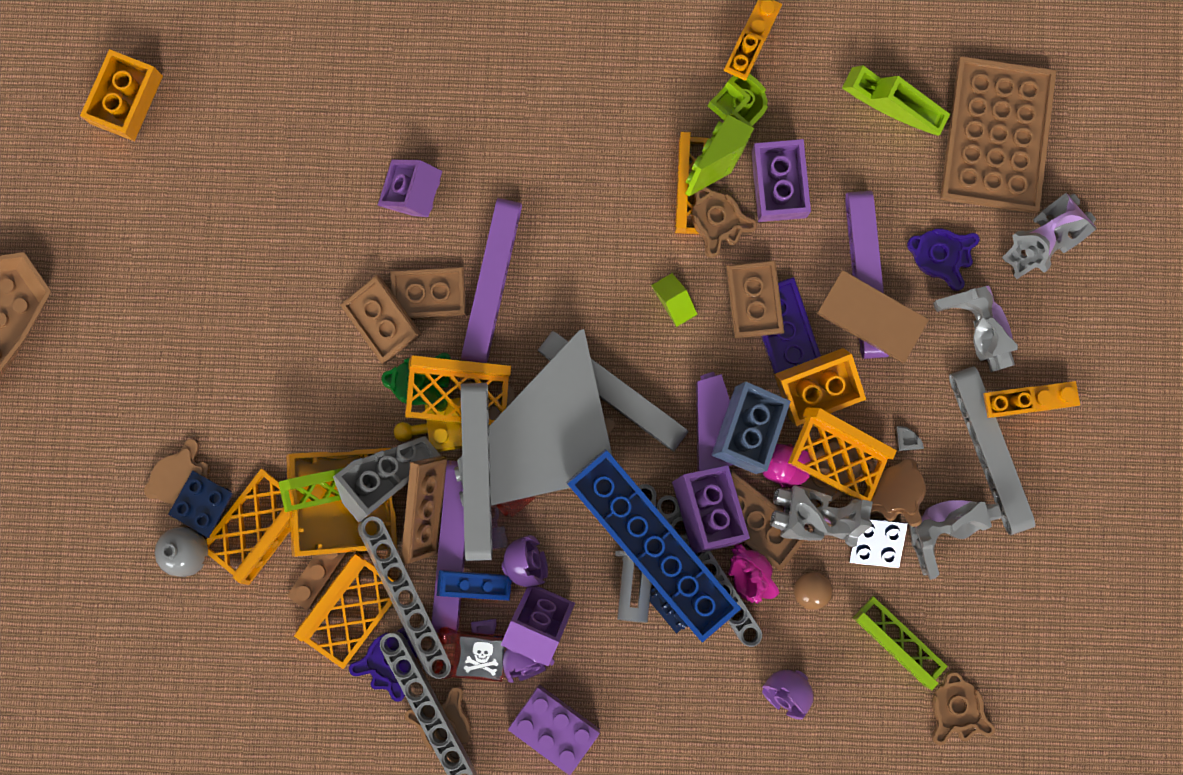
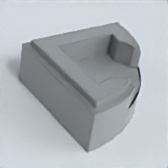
[895,426,924,451]

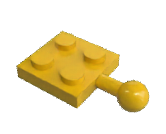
[394,398,462,452]

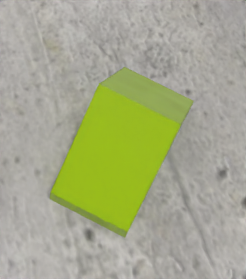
[651,273,697,327]

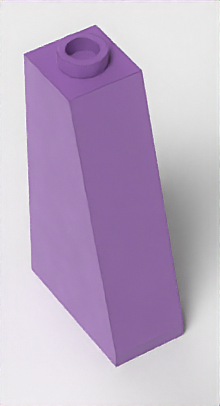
[696,372,733,471]

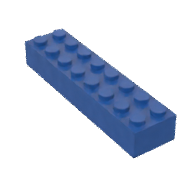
[566,449,741,643]

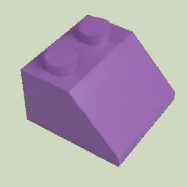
[378,160,442,217]

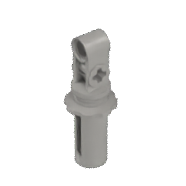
[615,484,656,623]

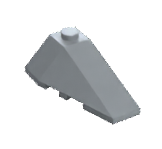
[333,436,441,522]

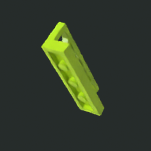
[279,468,343,512]
[853,596,948,691]

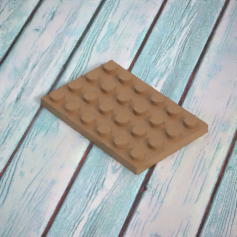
[940,56,1057,214]

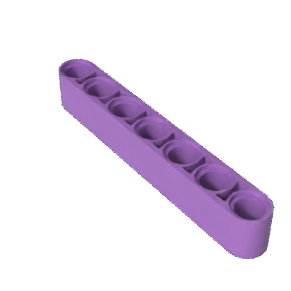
[845,191,889,359]
[461,198,522,363]
[432,460,465,635]

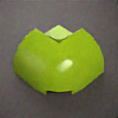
[707,74,768,127]

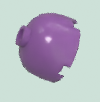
[502,535,548,587]
[502,648,555,683]
[762,670,814,720]

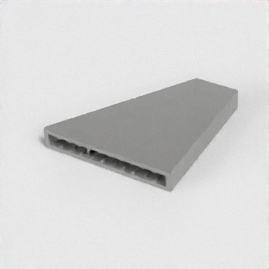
[454,329,612,506]

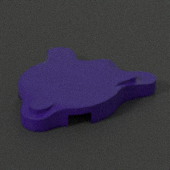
[907,228,980,292]
[349,627,417,702]

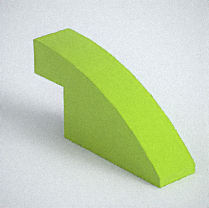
[842,65,950,136]

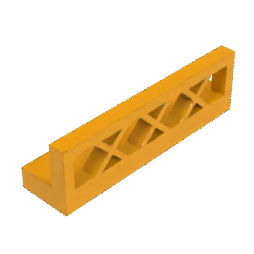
[675,132,709,234]

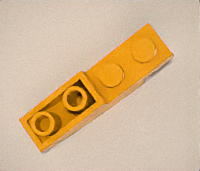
[724,0,782,81]
[983,381,1080,418]

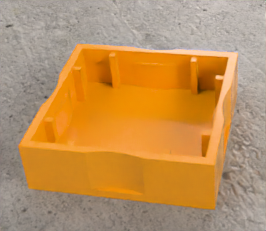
[286,448,397,557]

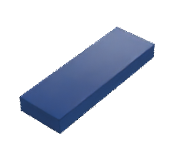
[436,570,512,601]

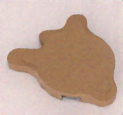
[692,187,757,258]
[144,439,209,504]
[870,458,926,527]
[932,671,995,745]
[405,686,471,762]

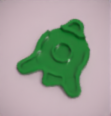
[381,352,451,412]

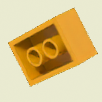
[80,49,163,142]
[774,348,866,426]

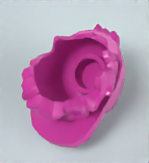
[763,444,812,488]
[728,544,779,603]

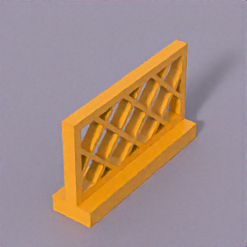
[405,355,511,425]
[788,407,897,501]
[206,469,290,585]
[294,551,401,669]

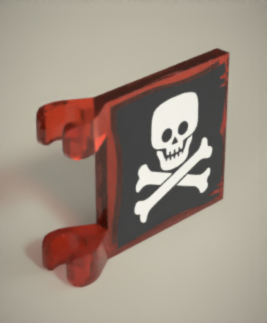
[435,627,506,682]

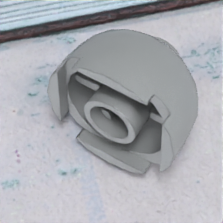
[154,527,208,577]

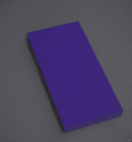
[761,277,821,374]

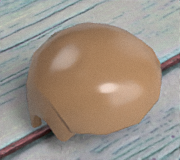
[794,572,833,610]

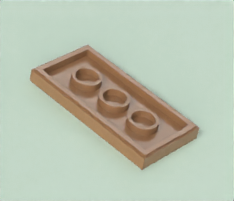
[817,270,929,363]
[401,456,447,564]
[731,470,810,571]

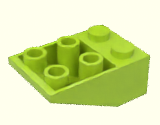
[685,114,754,196]

